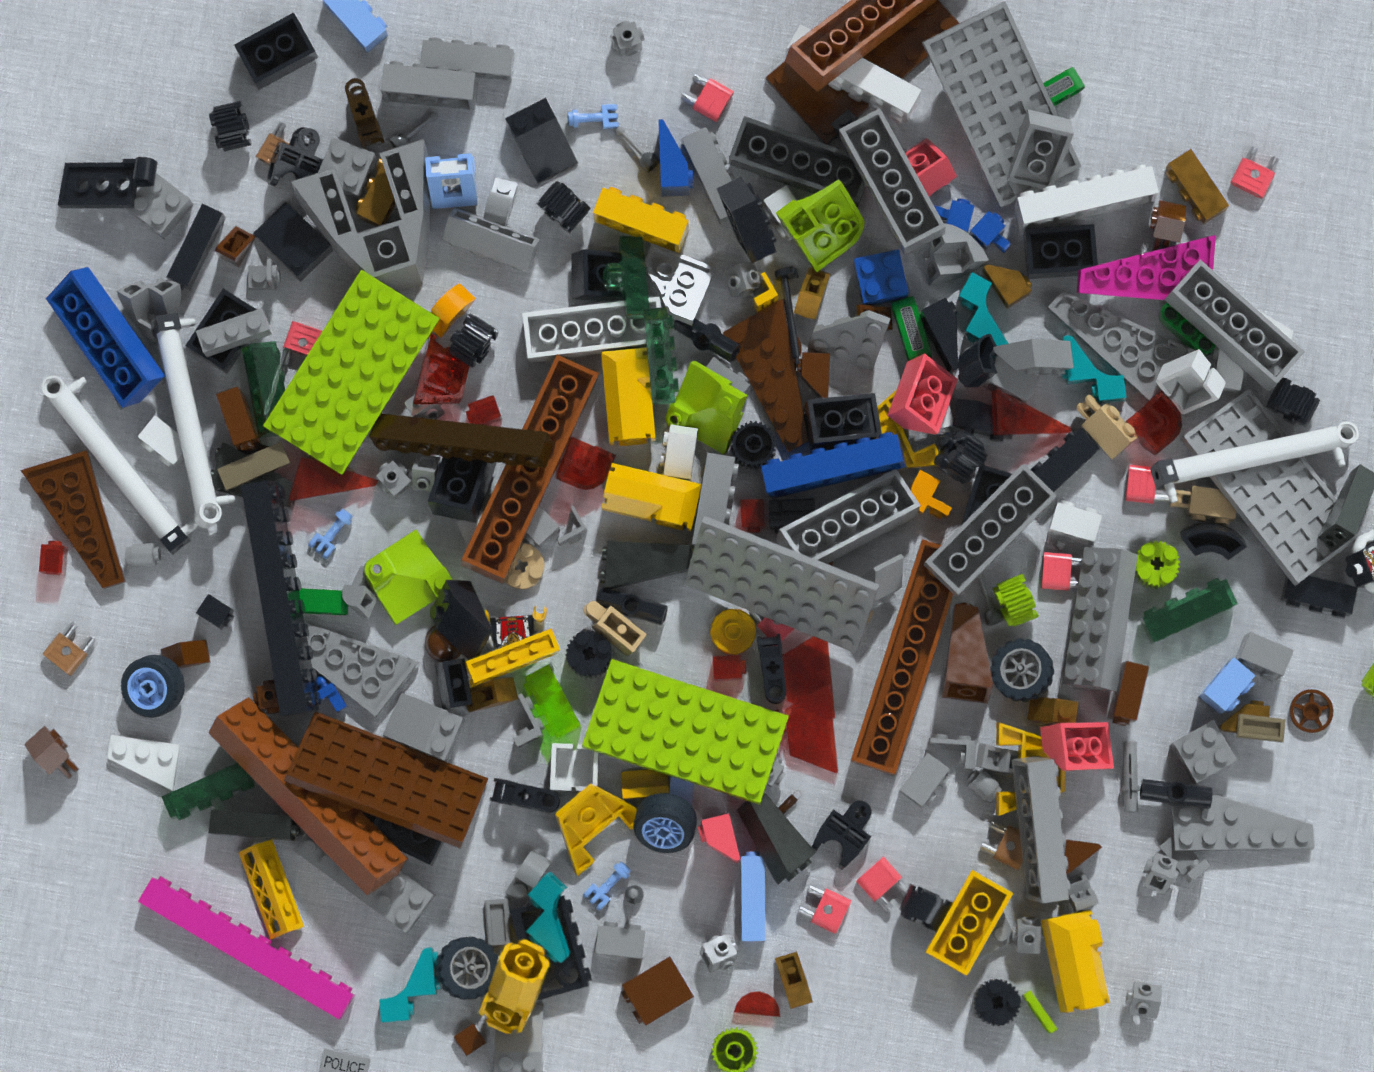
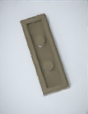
[217,442,291,491]

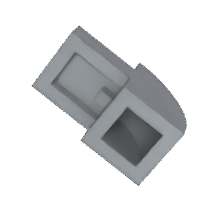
[483,177,518,226]
[342,566,378,618]
[975,744,1018,775]
[506,850,552,904]
[1067,873,1099,912]

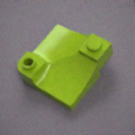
[776,179,865,272]
[666,361,748,455]
[363,529,453,625]

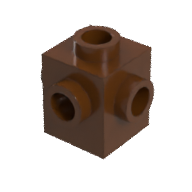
[253,680,280,714]

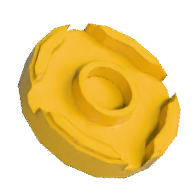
[710,609,756,655]

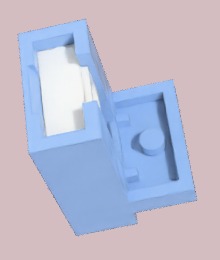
[425,153,478,209]

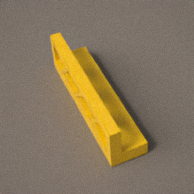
[465,628,560,688]
[238,839,305,940]

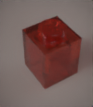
[466,395,503,425]
[740,499,765,534]
[39,541,68,576]
[713,655,746,682]

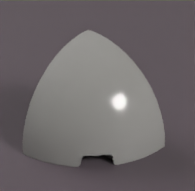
[924,223,989,285]
[117,279,181,343]

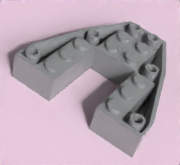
[291,139,430,292]

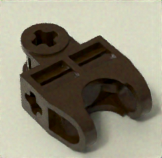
[345,78,385,149]

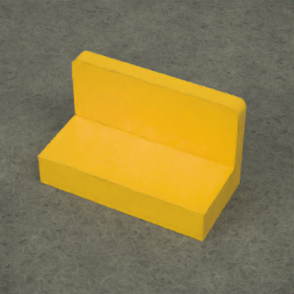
[753,272,778,313]
[621,769,669,800]

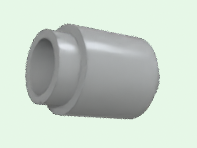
[125,543,161,567]
[967,769,1002,803]

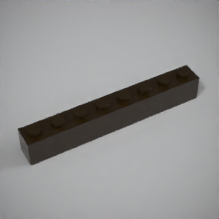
[369,413,554,468]

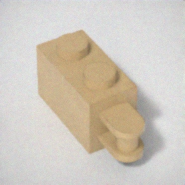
[1076,395,1138,459]
[1170,486,1236,525]
[583,601,647,656]

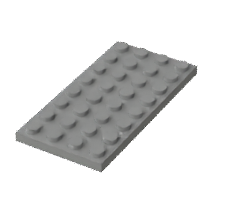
[922,1,1082,208]
[1181,388,1363,586]
[684,516,879,653]

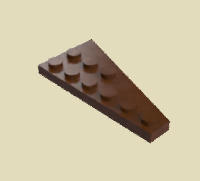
[722,299,808,453]
[20,450,126,589]

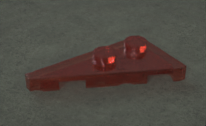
[992,390,1071,435]
[288,457,378,501]

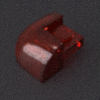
[1126,390,1182,455]
[555,437,616,490]

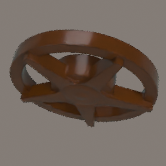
[1289,689,1334,733]

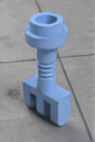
[568,104,619,129]
[308,508,353,559]
[583,861,631,911]

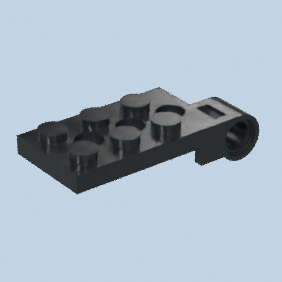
[58,157,158,209]

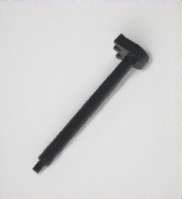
[774,266,800,365]

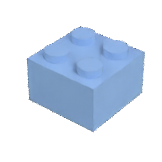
[1198,658,1256,714]

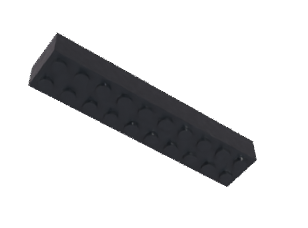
[241,480,321,716]

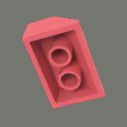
[905,138,957,197]
[887,353,958,435]
[1040,722,1114,771]
[698,814,741,863]

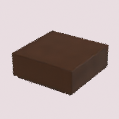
[454,1023,486,1056]

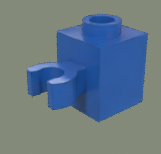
[934,198,975,233]
[969,211,1011,253]

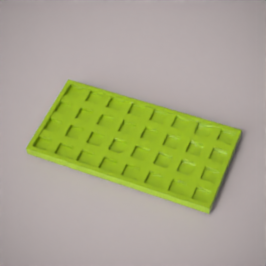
[263,270,440,475]
[582,659,789,805]

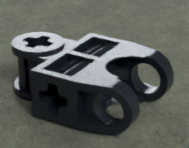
[267,127,323,187]
[757,633,787,704]
[489,778,560,813]
[812,800,872,870]

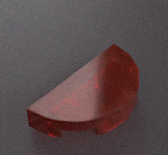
[734,991,780,1017]

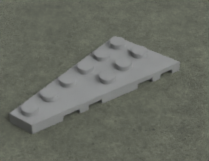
[1047,290,1196,401]
[304,622,419,717]
[1171,781,1315,852]

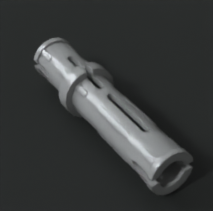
[1121,741,1140,812]

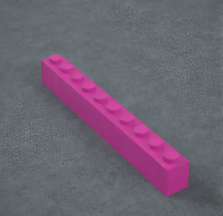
[138,876,355,1019]

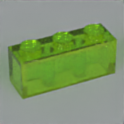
[523,664,582,740]

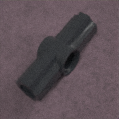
[673,318,741,363]
[596,587,668,626]
[1140,779,1213,809]

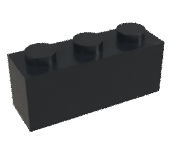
[1031,428,1100,492]
[1281,575,1358,619]

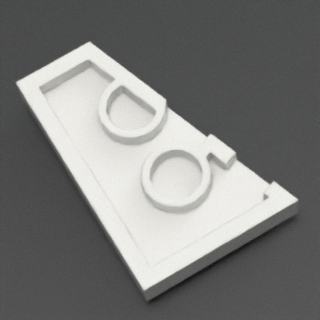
[107,735,181,791]

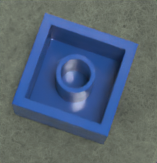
[853,249,909,306]

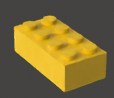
[593,187,689,254]
[925,870,1013,976]

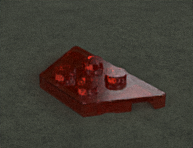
[413,333,470,405]
[783,636,835,719]
[785,683,839,773]

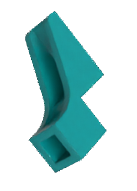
[957,272,1009,346]
[1061,335,1127,404]
[526,871,570,963]
[379,947,441,1023]

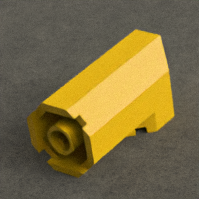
[601,348,656,446]
[601,463,702,531]
[1041,910,1110,1013]
[479,940,549,1034]

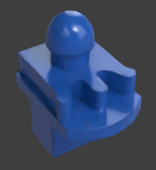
[316,676,348,713]

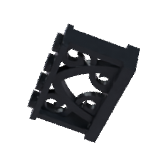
[510,895,592,1001]

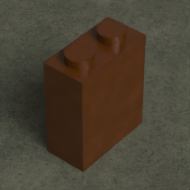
[216,386,262,454]
[1107,661,1149,726]
[621,956,694,1026]

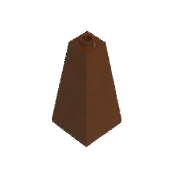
[942,603,993,704]

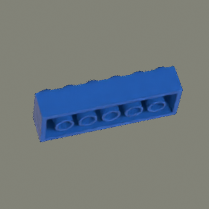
[46,267,165,408]
[761,432,907,499]

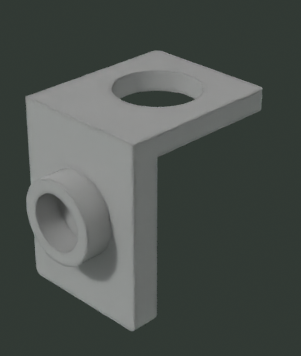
[557,505,587,546]

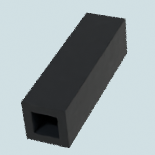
[167,204,226,291]

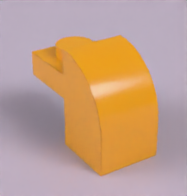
[431,283,476,338]
[911,470,952,519]

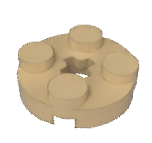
[504,543,545,590]

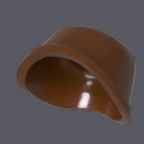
[425,625,462,662]

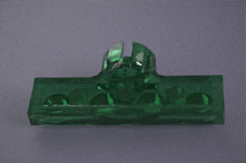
[603,236,650,320]

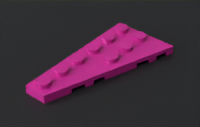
[1076,235,1216,300]

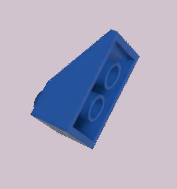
[659,119,693,197]

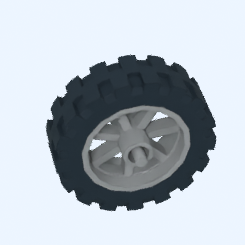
[990,638,1054,702]
[435,937,499,1000]

